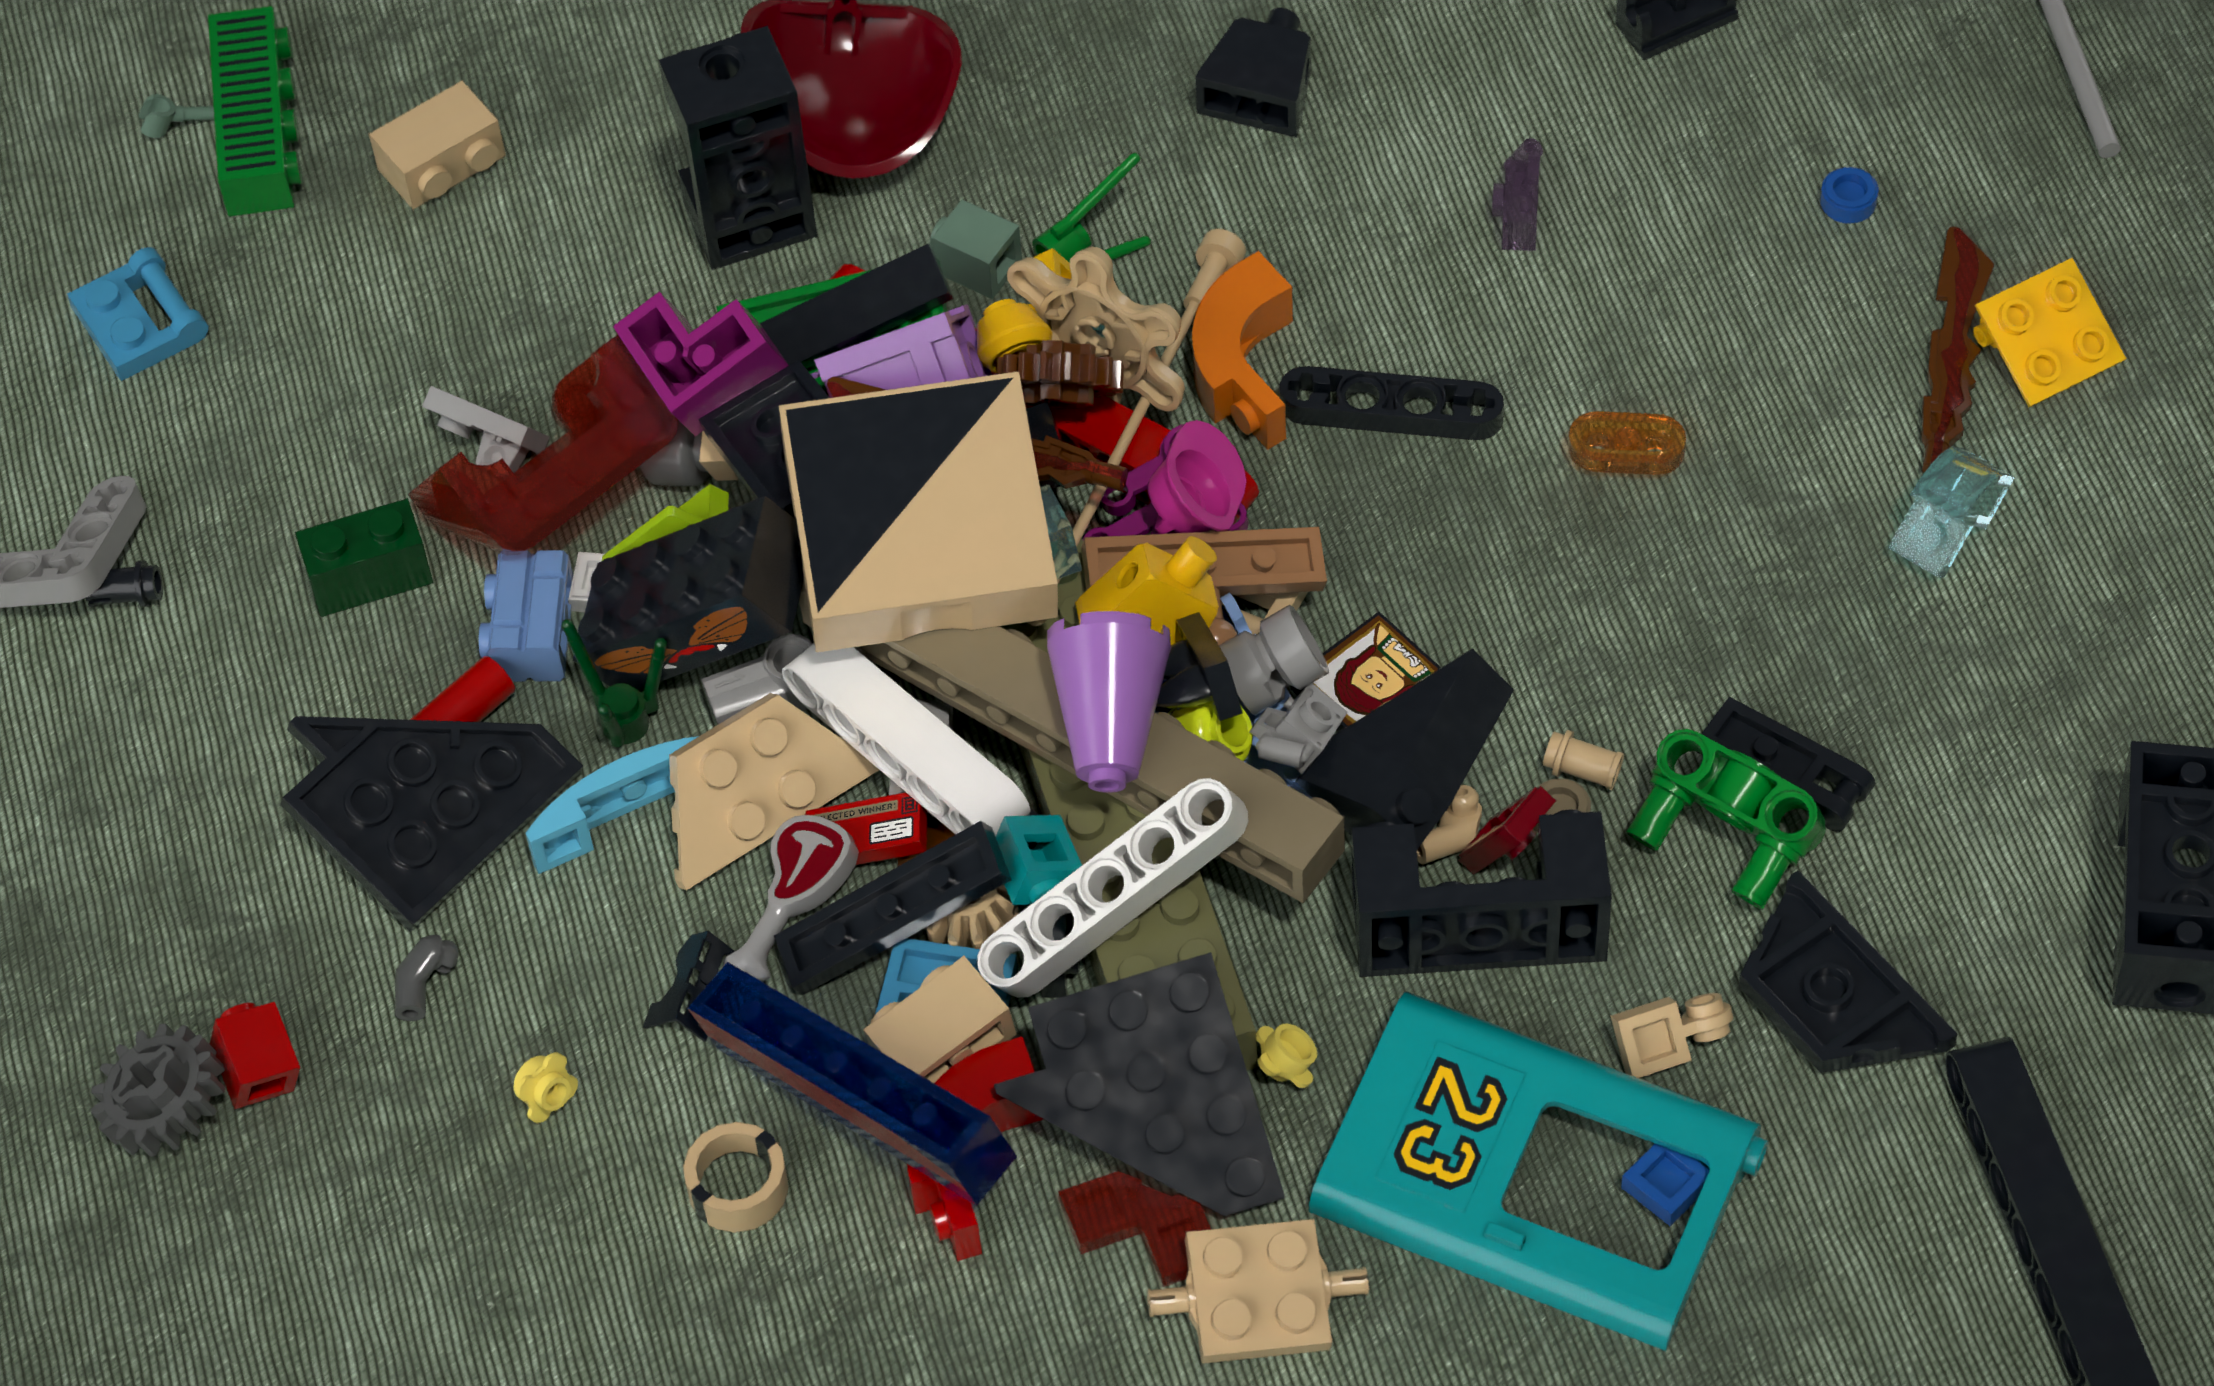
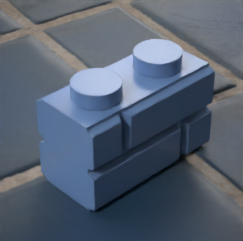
[479,550,573,681]

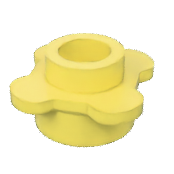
[1256,1024,1317,1088]
[514,1052,578,1123]

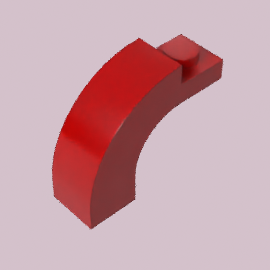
[906,1036,1044,1261]

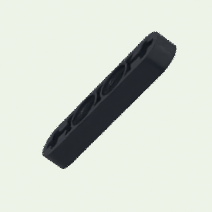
[1279,366,1504,440]

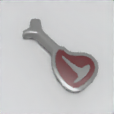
[723,815,859,982]

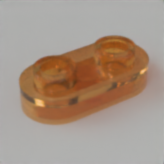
[1568,411,1686,475]

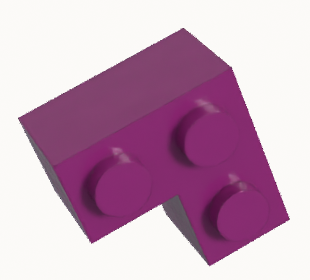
[613,291,789,436]

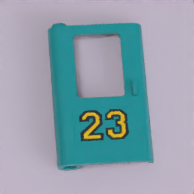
[1309,991,1769,1351]

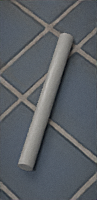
[2039,0,2121,158]

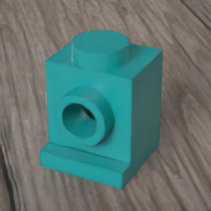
[996,815,1082,905]

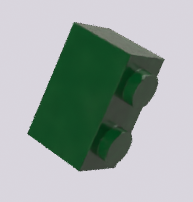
[295,498,433,617]

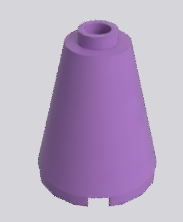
[1047,611,1171,792]

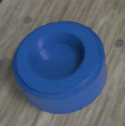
[1820,167,1878,224]

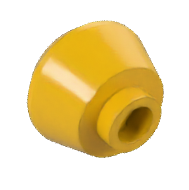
[977,299,1053,373]

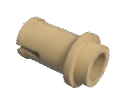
[1543,730,1624,790]

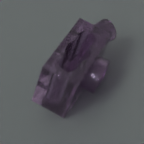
[1492,138,1543,251]

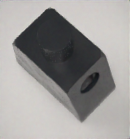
[1195,8,1311,138]

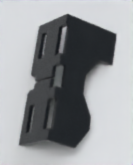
[643,931,735,1042]

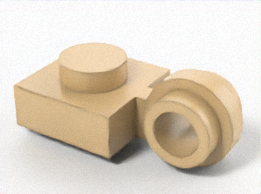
[1611,993,1734,1078]

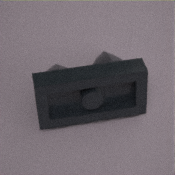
[1156,612,1243,721]

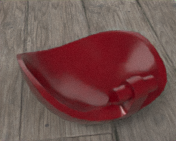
[741,0,962,179]

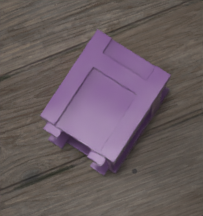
[811,304,992,398]

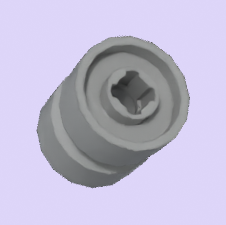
[1219,605,1329,715]

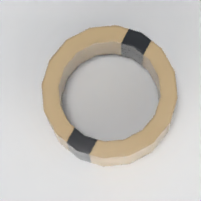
[683,1122,789,1233]

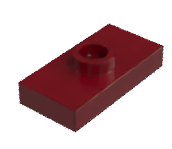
[1458,786,1556,875]

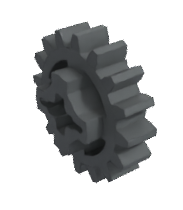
[91,1023,225,1157]

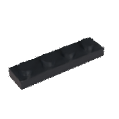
[774,821,1011,994]

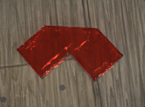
[1058,1171,1211,1287]

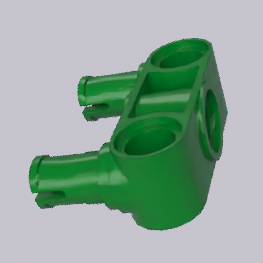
[1626,729,1826,910]

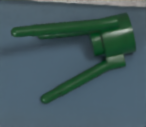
[562,619,667,748]

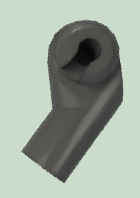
[395,934,459,1021]

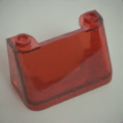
[407,334,679,556]

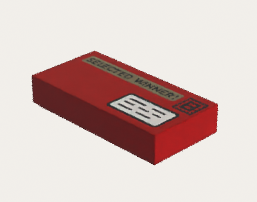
[806,792,927,865]

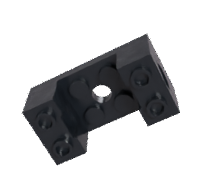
[658,26,818,270]
[2112,741,2214,1014]
[1351,809,1612,977]

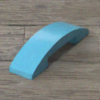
[526,736,699,874]

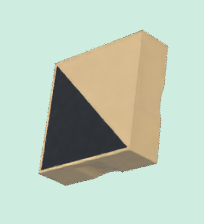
[779,371,1058,653]

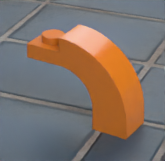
[1192,251,1293,450]

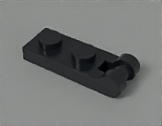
[1697,697,1876,832]

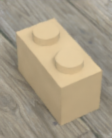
[369,81,506,209]
[863,956,1017,1108]

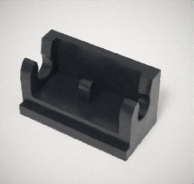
[1615,0,1739,61]

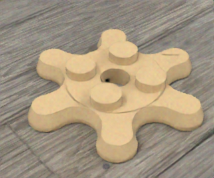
[1007,246,1185,412]

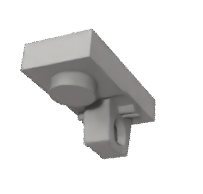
[422,386,550,479]

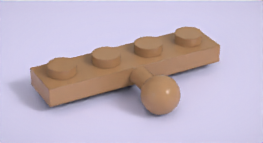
[1081,527,1327,645]

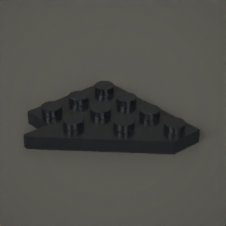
[280,716,583,932]
[994,952,1285,1216]

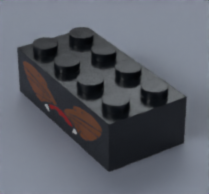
[573,496,804,690]

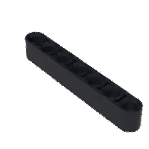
[1945,1036,2160,1386]

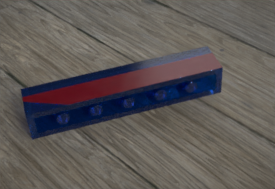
[687,962,1017,1206]

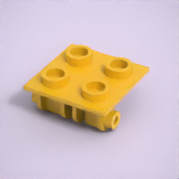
[1973,258,2126,407]

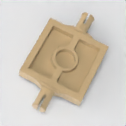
[1147,1219,1369,1364]

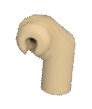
[1417,785,1482,864]

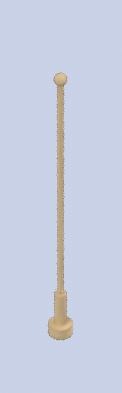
[1027,229,1246,626]

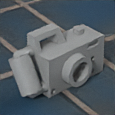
[1249,683,1348,774]

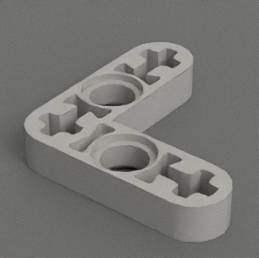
[0,476,147,608]

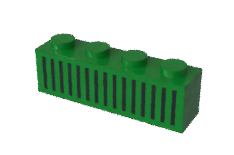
[208,6,302,217]

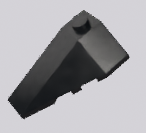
[1295,649,1514,850]

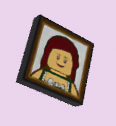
[1290,611,1441,732]

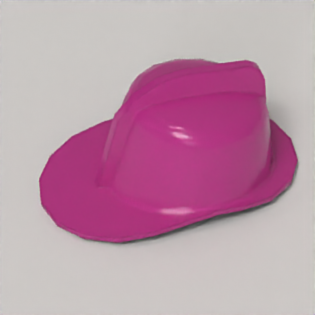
[1148,420,1246,534]

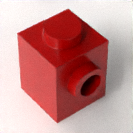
[209,1001,300,1109]

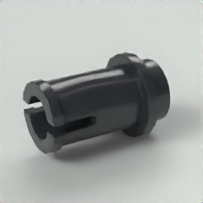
[86,560,163,607]

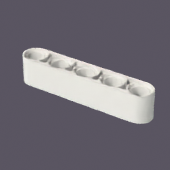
[782,643,1031,837]
[978,778,1248,998]

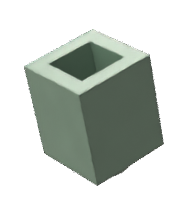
[930,199,1022,299]

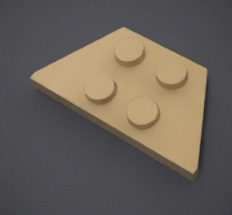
[669,693,879,890]

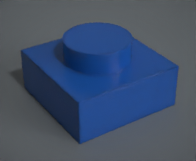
[1621,1144,1709,1226]

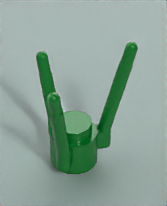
[1032,153,1151,263]

